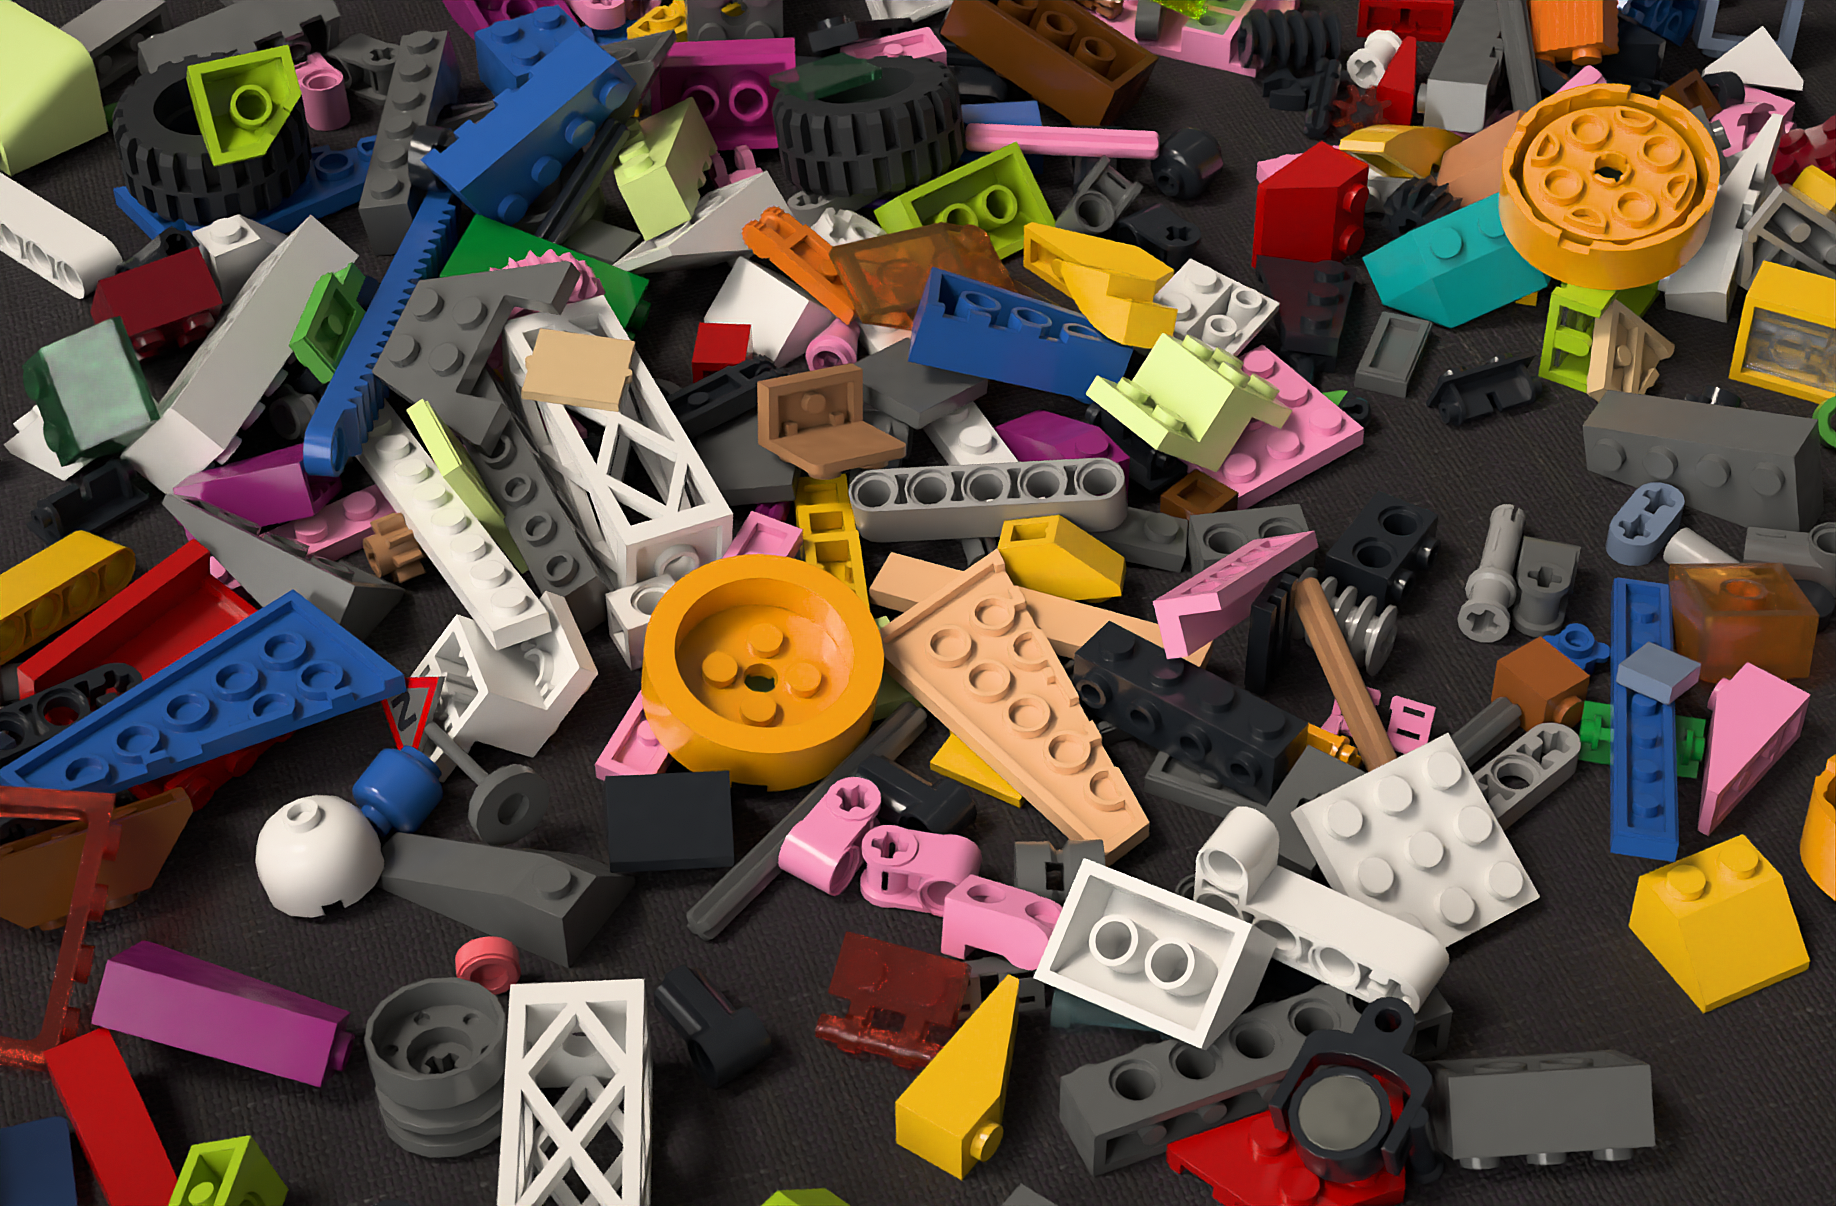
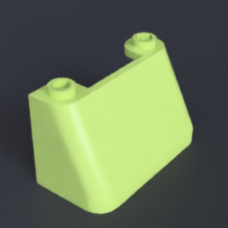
[0,0,108,176]

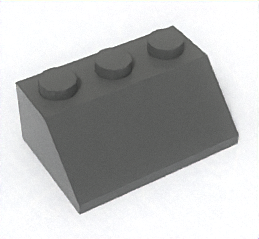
[1421,1050,1655,1169]

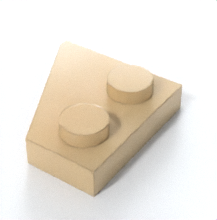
[1586,298,1675,403]

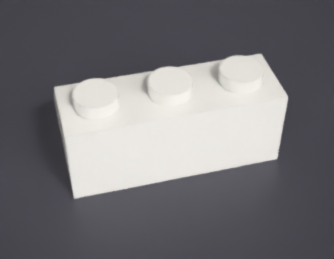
[1033,858,1278,1050]

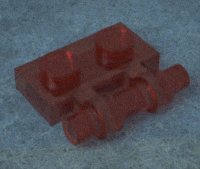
[815,931,972,1071]

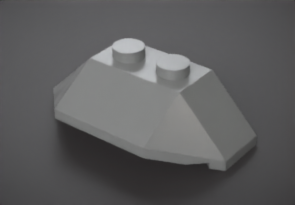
[1735,184,1836,291]

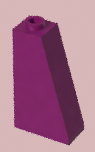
[91,940,355,1087]

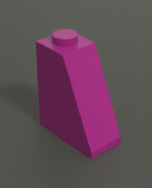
[173,443,343,541]

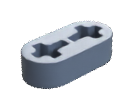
[1606,482,1685,566]

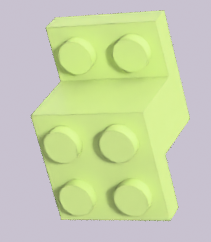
[1086,333,1292,472]

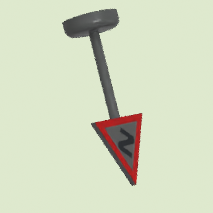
[381,676,550,846]

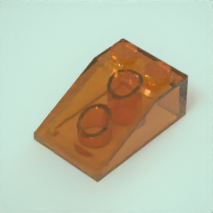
[829,222,1019,331]

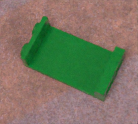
[439,213,652,341]

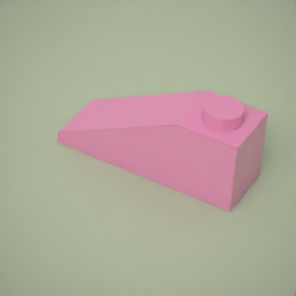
[1698,662,1811,836]

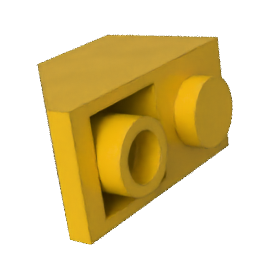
[997,515,1127,603]

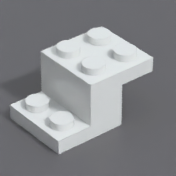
[410,591,598,783]

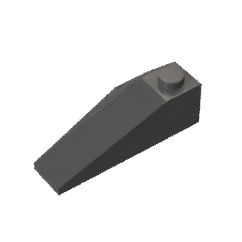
[375,832,635,969]

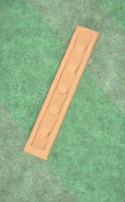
[869,552,1213,670]

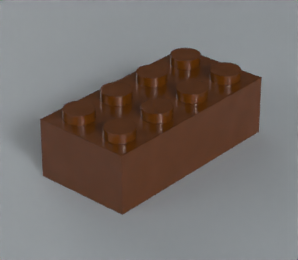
[940,0,1159,126]

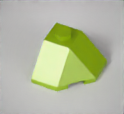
[186,45,301,167]

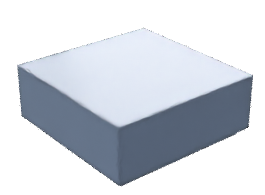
[1616,642,1702,705]

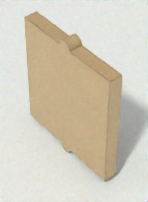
[521,328,635,412]

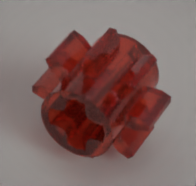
[1332,84,1392,136]

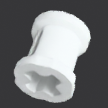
[1347,30,1402,89]

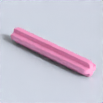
[965,123,1160,160]

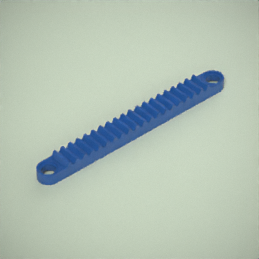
[303,189,461,477]

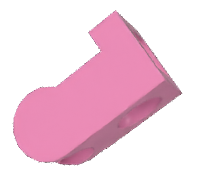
[941,874,1062,971]

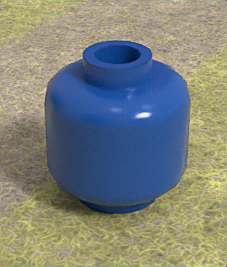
[352,745,444,838]

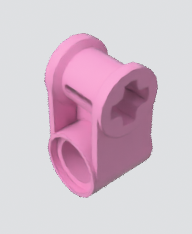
[294,52,350,131]
[778,777,881,896]
[860,825,982,917]

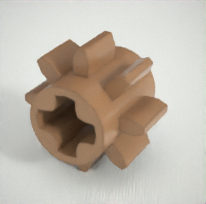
[363,512,429,583]

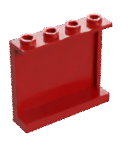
[17,538,296,812]

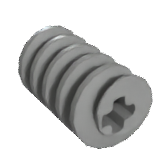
[1291,567,1398,676]

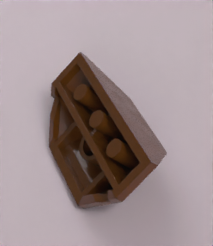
[0,787,193,931]

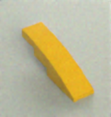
[793,474,870,611]

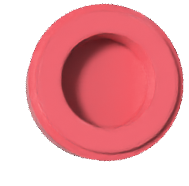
[455,937,521,995]

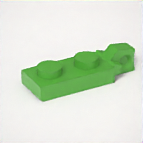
[288,262,366,384]

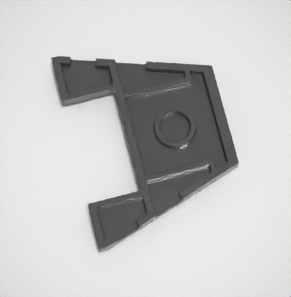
[372,261,581,456]

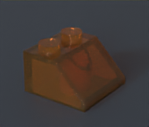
[1668,563,1820,683]

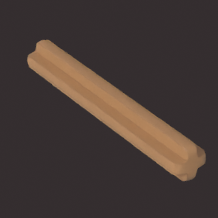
[1294,577,1397,772]

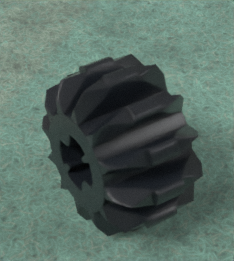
[1381,175,1463,242]

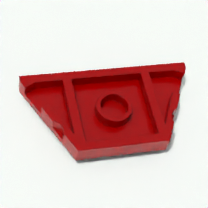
[1166,1075,1405,1206]

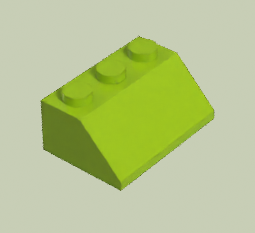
[873,141,1056,281]

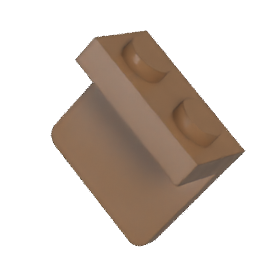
[757,363,906,480]

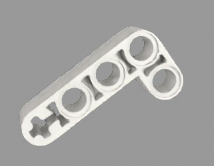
[1194,806,1450,1014]

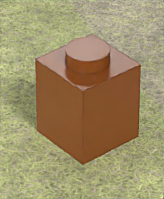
[1491,636,1590,732]

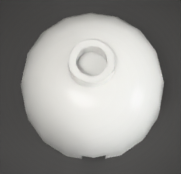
[255,795,384,918]

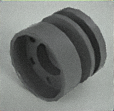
[364,977,508,1158]

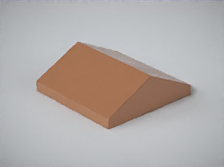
[1437,109,1526,209]

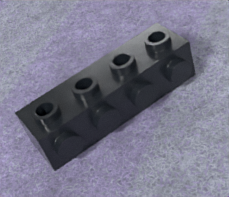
[1073,620,1309,807]

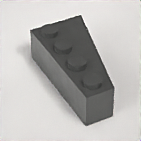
[138,0,340,75]
[1417,0,1511,134]
[1582,390,1824,533]

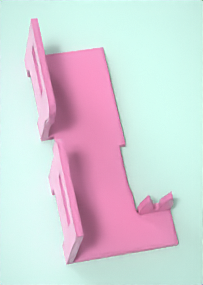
[1321,687,1436,754]

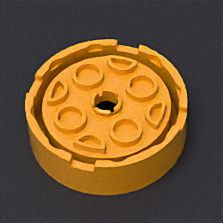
[1498,83,1720,290]
[641,554,884,792]

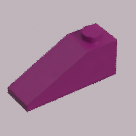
[995,409,1130,503]

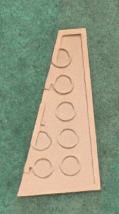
[879,549,1149,867]

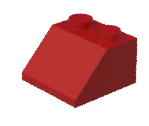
[1251,141,1369,269]

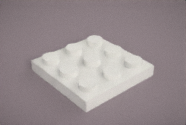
[1290,733,1540,947]

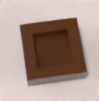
[1659,69,1723,120]
[1160,468,1239,528]

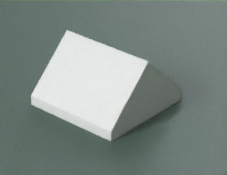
[1701,26,1804,92]
[704,255,837,368]

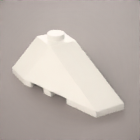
[1658,113,1784,323]

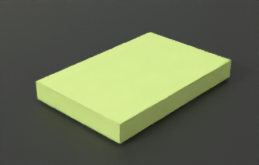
[406,399,529,574]

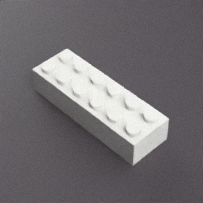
[120,215,359,494]

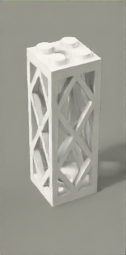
[502,295,733,590]
[497,979,653,1206]

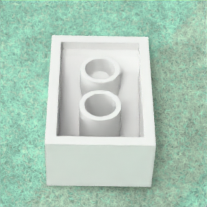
[612,171,795,274]

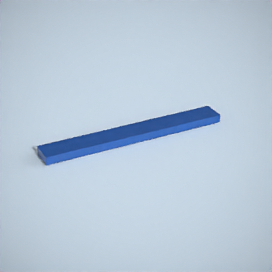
[1610,577,1679,862]

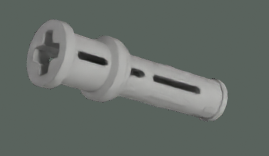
[1457,504,1527,642]

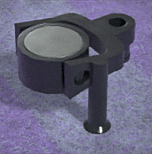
[1268,996,1445,1184]

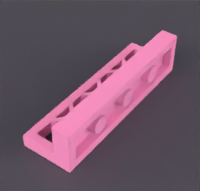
[1153,531,1318,659]

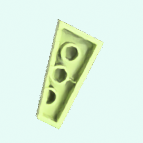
[612,96,718,241]

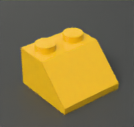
[1629,834,1810,1013]

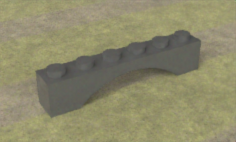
[358,30,462,256]

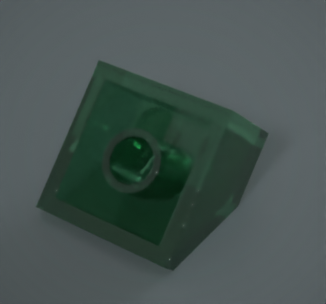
[22,316,161,467]

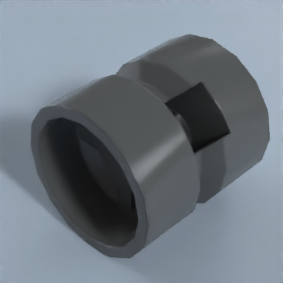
[1014,839,1105,908]

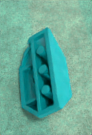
[1362,192,1551,329]

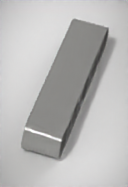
[848,458,1128,542]

